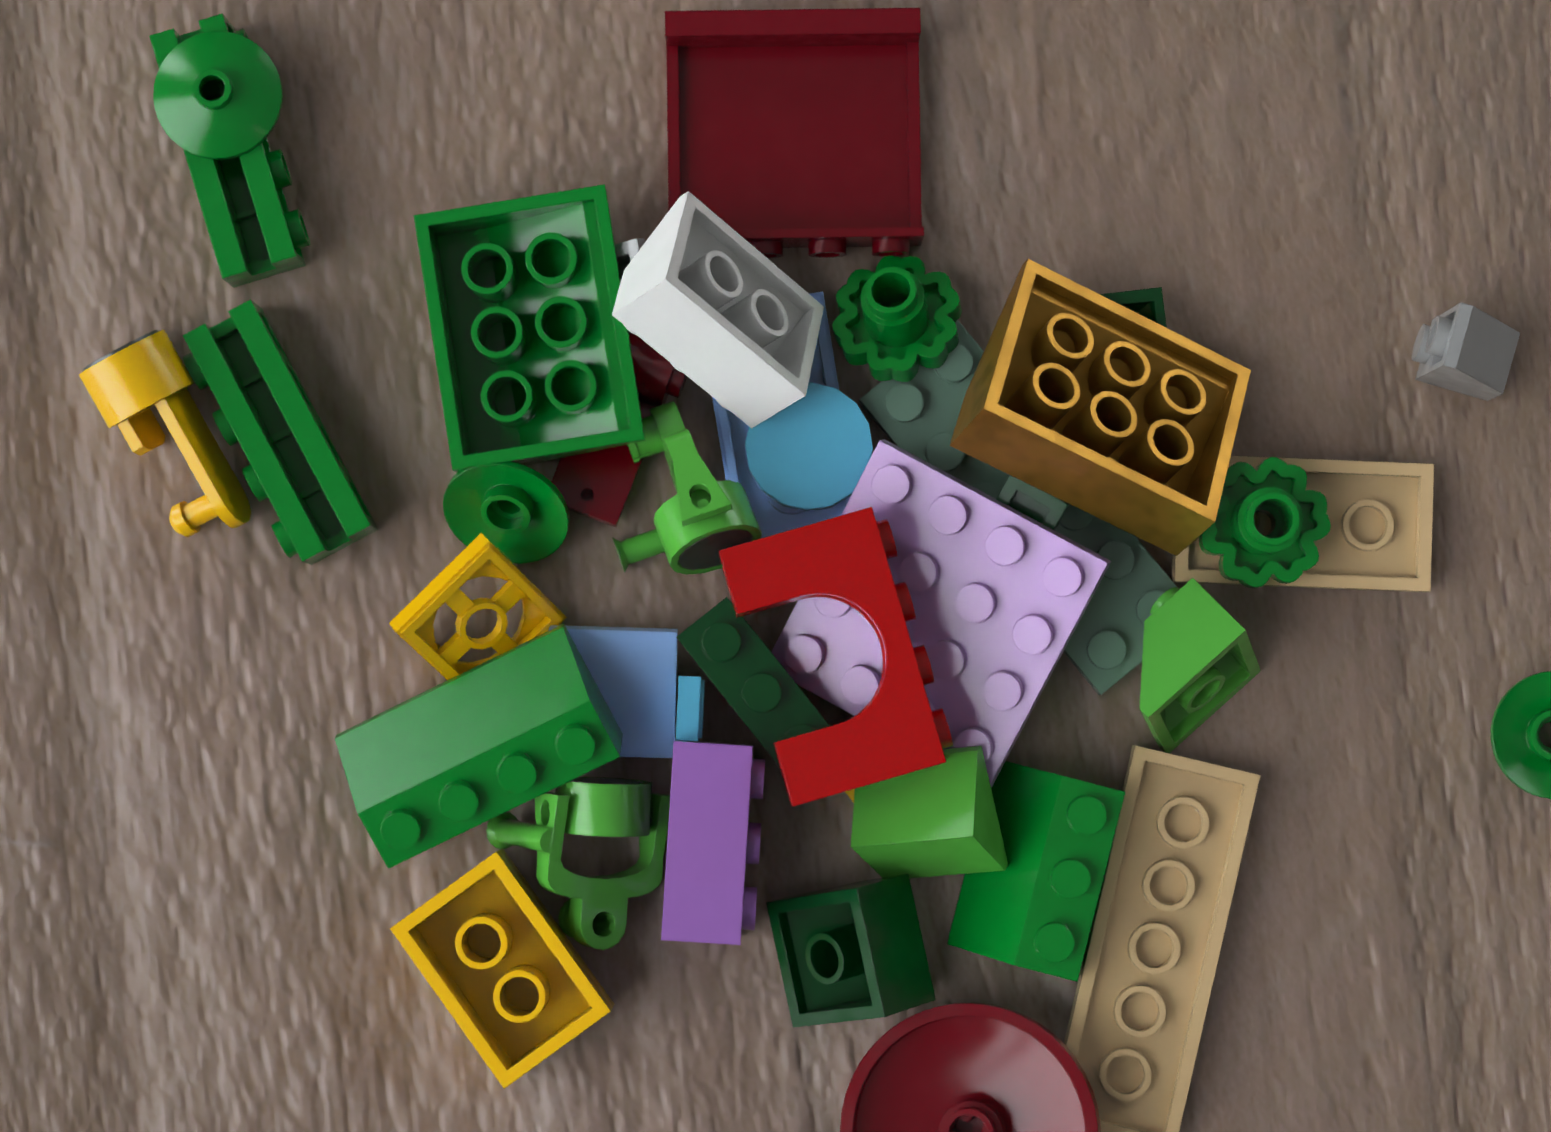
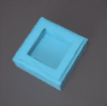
[676,676,705,741]

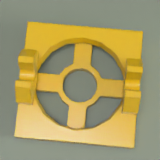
[389,532,567,680]

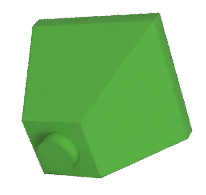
[1139,578,1261,753]

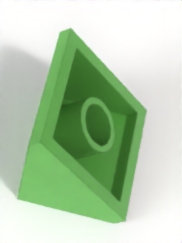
[851,746,1008,878]

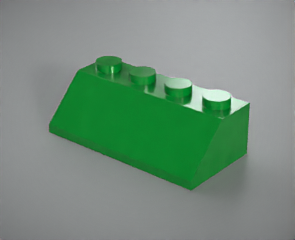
[335,624,623,869]

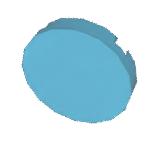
[745,382,873,511]

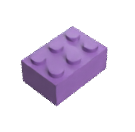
[661,740,765,945]

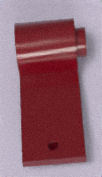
[551,331,687,527]

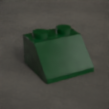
[766,874,936,1028]

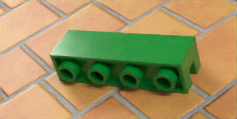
[149,13,310,288]
[182,299,379,565]

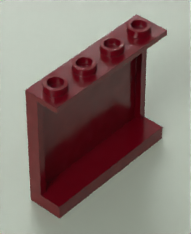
[665,8,924,259]

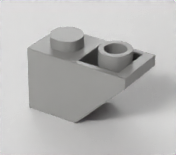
[1412,302,1520,401]

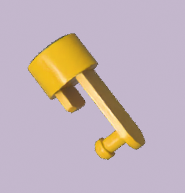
[79,329,251,537]

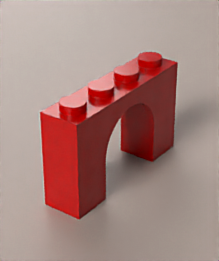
[719,507,953,807]

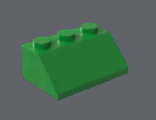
[947,761,1125,982]

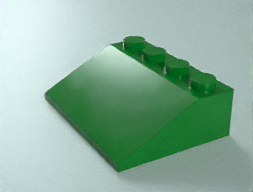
[413,184,646,473]

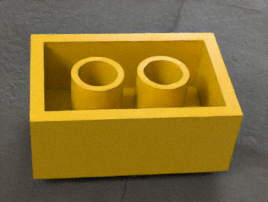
[390,848,615,1089]

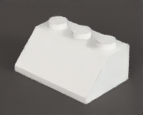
[612,191,824,429]

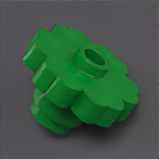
[832,256,962,382]
[1199,457,1331,589]

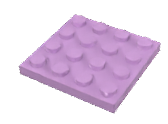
[771,439,1111,787]

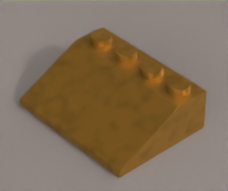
[950,259,1251,556]

